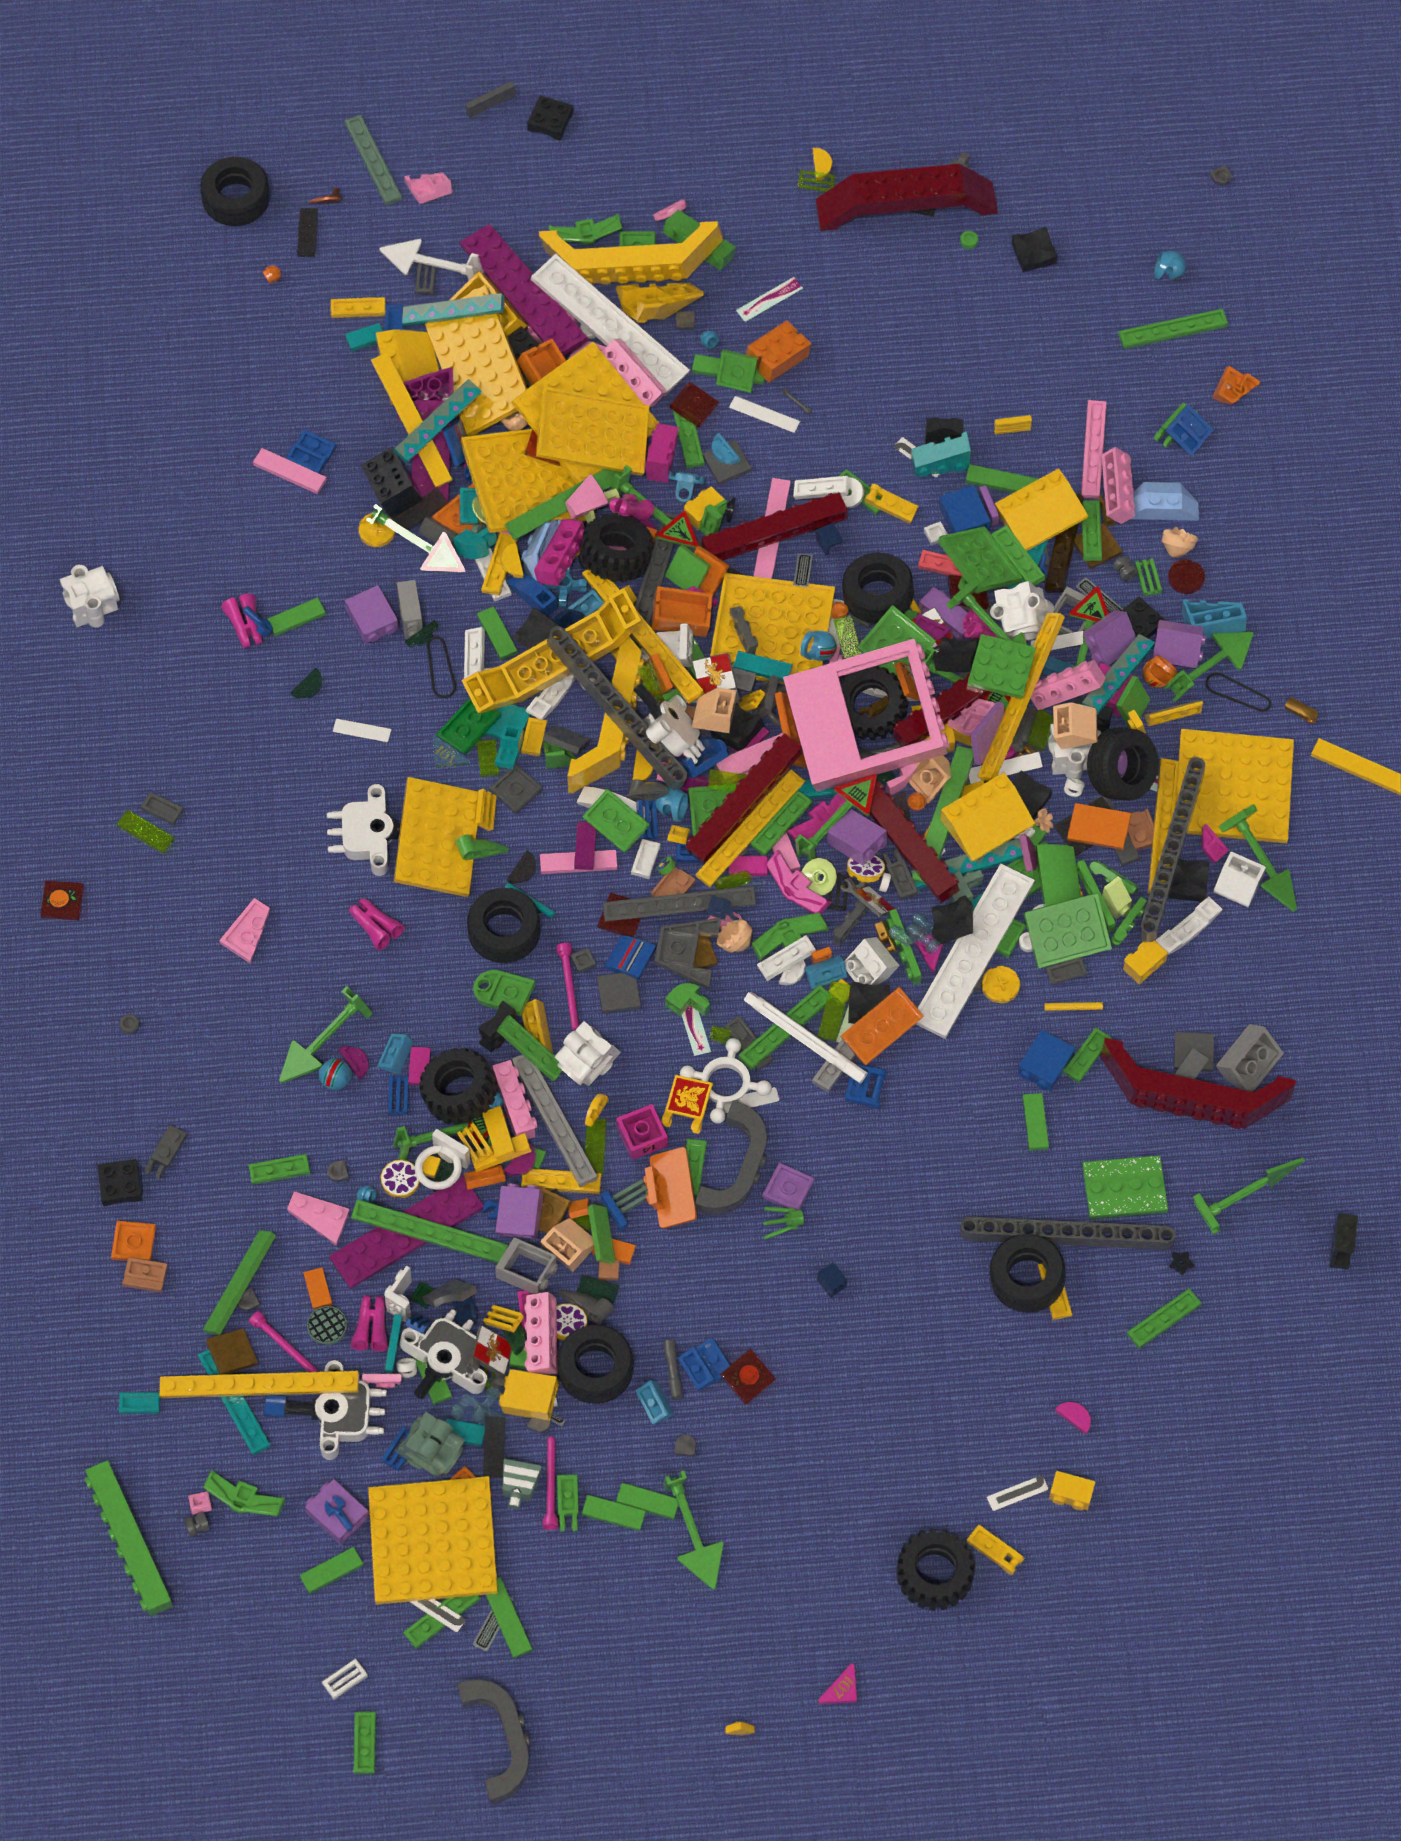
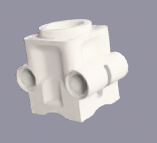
[60,565,120,627]
[990,581,1054,641]
[1048,724,1101,779]
[555,1021,621,1086]

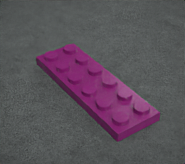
[411,400,451,510]

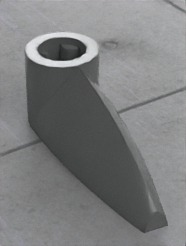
[627,779,669,802]
[558,1290,614,1324]

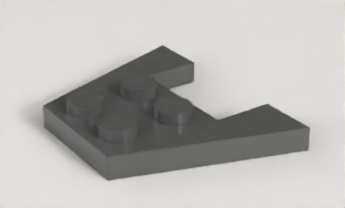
[655,918,721,990]

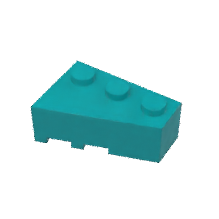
[911,432,971,477]

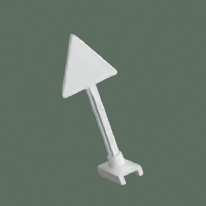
[379,239,483,280]

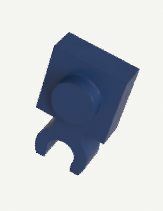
[706,896,742,921]

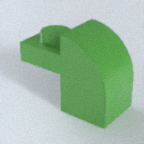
[665,983,710,1017]

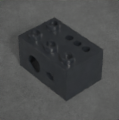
[361,447,423,519]

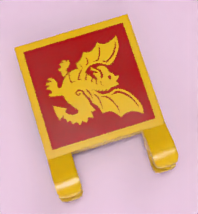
[661,1075,713,1134]

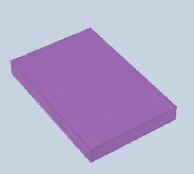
[970,701,1005,765]

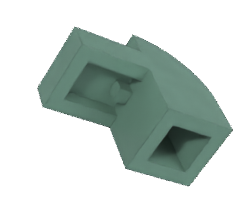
[949,870,983,903]

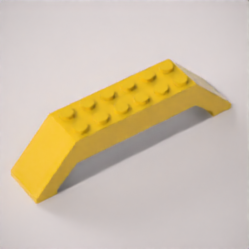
[539,221,723,285]
[461,588,642,714]
[567,637,645,793]

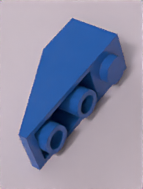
[506,573,557,617]

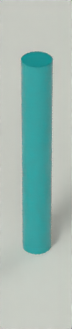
[505,882,556,919]

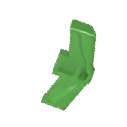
[549,213,623,245]
[752,913,829,961]
[203,1470,286,1516]

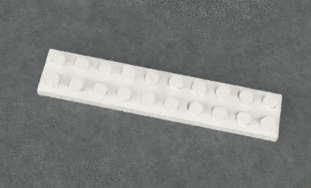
[531,254,690,396]
[916,864,1035,1039]

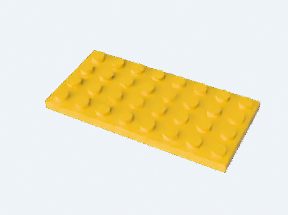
[425,285,527,436]

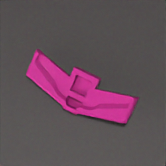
[787,793,846,841]
[765,850,832,914]

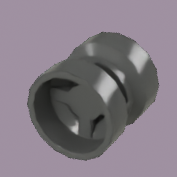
[1113,556,1138,582]
[184,1511,210,1537]

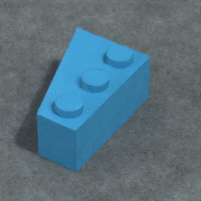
[1181,599,1247,639]

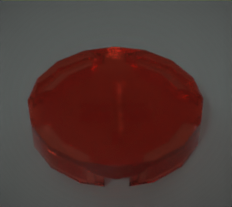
[1168,559,1205,595]

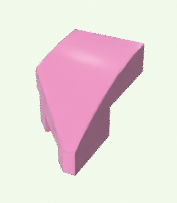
[886,764,917,796]

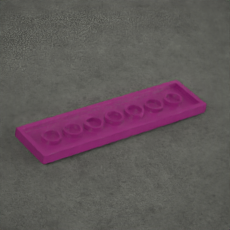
[329,1176,484,1289]

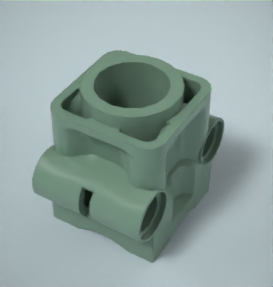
[395,1412,465,1477]

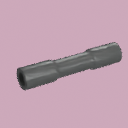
[663,1340,683,1400]

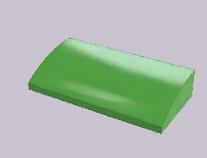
[1036,844,1081,907]

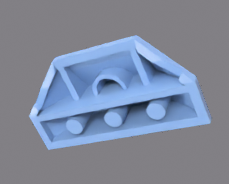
[1131,482,1199,521]
[521,519,562,581]

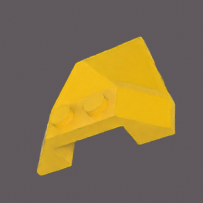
[616,283,704,323]

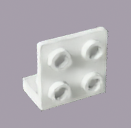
[656,623,693,667]
[384,1266,412,1322]

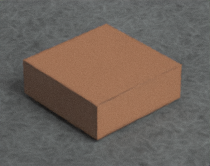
[598,1260,619,1281]

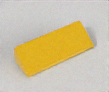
[1144,700,1203,726]
[522,999,553,1054]

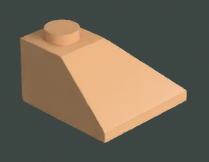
[909,755,951,804]

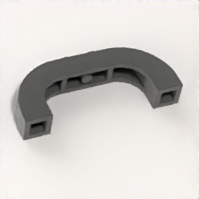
[695,1101,767,1215]
[457,1680,530,1805]

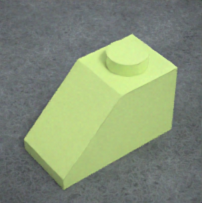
[1102,876,1132,920]

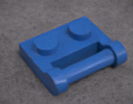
[845,1064,887,1109]

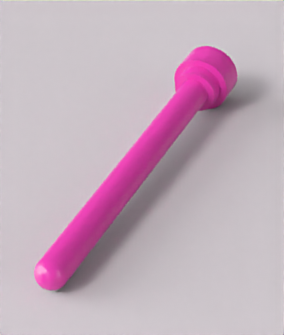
[556,943,579,1031]
[249,1311,320,1372]
[542,1436,559,1530]

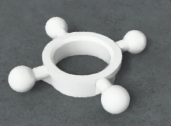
[680,1038,772,1124]

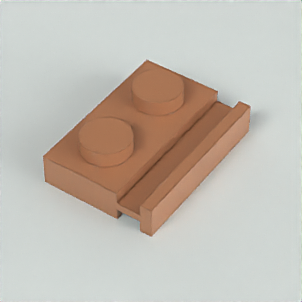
[1128,809,1154,851]
[651,866,696,897]
[122,1257,168,1293]

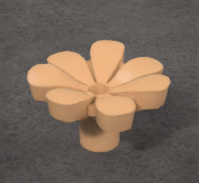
[1034,808,1053,833]

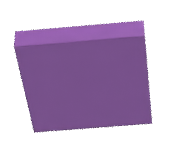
[762,1163,815,1210]

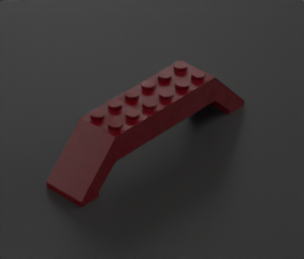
[816,163,998,231]
[1101,1038,1296,1129]

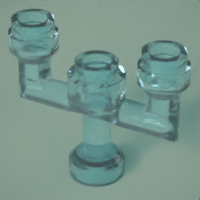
[889,912,940,954]
[450,1387,507,1441]

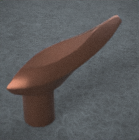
[308,188,343,204]

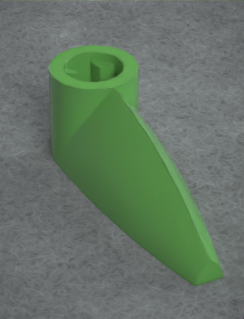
[455,835,509,860]

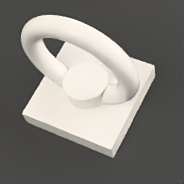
[415,1129,471,1190]

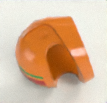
[1143,655,1178,688]

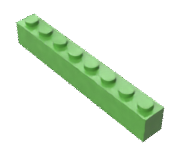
[84,1460,173,1617]

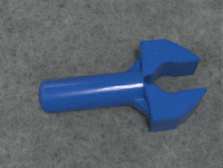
[243,606,273,636]
[483,1199,499,1220]
[325,1496,354,1531]

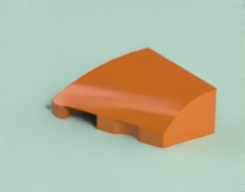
[1212,366,1261,404]

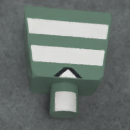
[502,1459,542,1509]

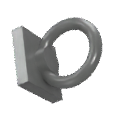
[752,675,787,727]

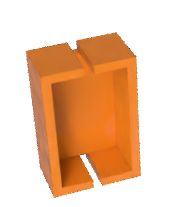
[746,320,812,383]
[517,338,566,386]
[651,586,713,637]

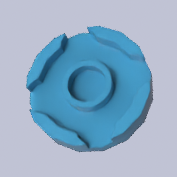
[668,471,705,502]

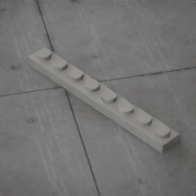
[511,1054,597,1188]

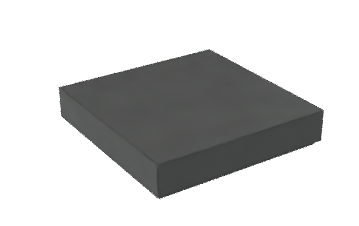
[702,440,752,485]
[543,725,591,754]
[489,764,543,814]
[597,973,641,1014]
[1174,1032,1214,1072]

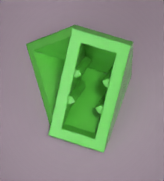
[543,741,577,769]

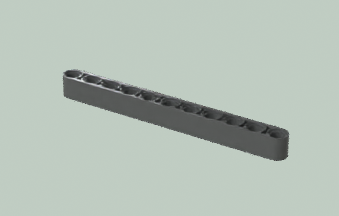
[547,626,687,790]
[1140,757,1205,942]
[960,1217,1176,1250]

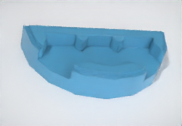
[712,433,740,464]

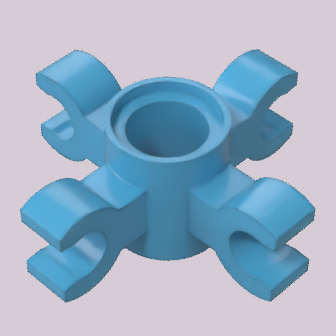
[542,566,587,607]

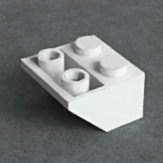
[1213,852,1266,907]
[844,937,899,985]

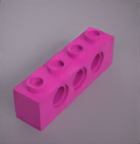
[534,519,585,586]

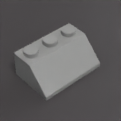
[1216,1024,1284,1092]

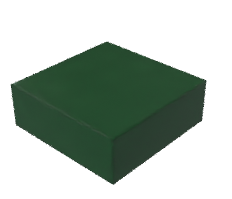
[410,1282,435,1309]

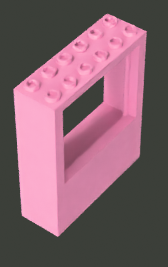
[783,639,950,792]

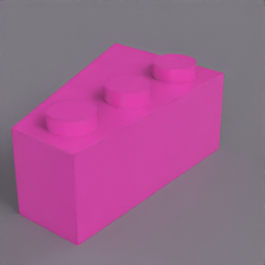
[644,423,679,483]

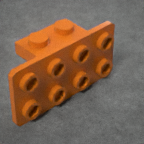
[644,1147,697,1229]

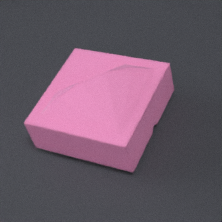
[189,1491,212,1515]

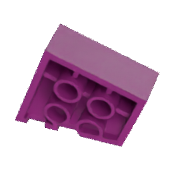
[398,366,454,421]

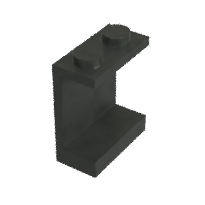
[1329,1213,1358,1270]

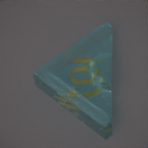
[433,734,470,768]

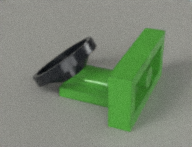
[699,497,736,535]

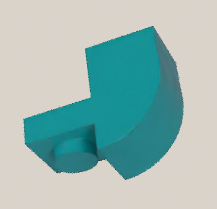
[453,527,497,559]
[495,723,523,770]

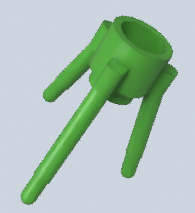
[763,1207,804,1240]

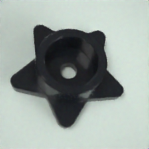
[1169,1252,1194,1275]

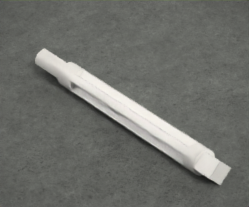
[744,992,868,1084]

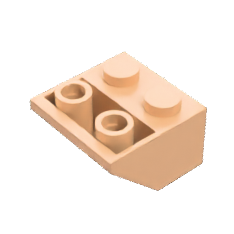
[692,688,736,733]
[1053,702,1098,749]
[540,1218,594,1272]

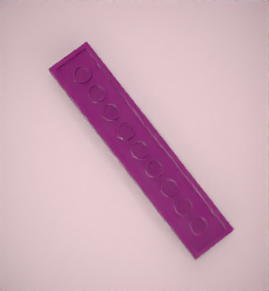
[460,224,588,356]

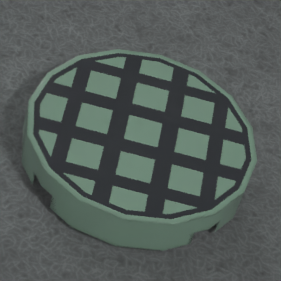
[307,1306,347,1345]

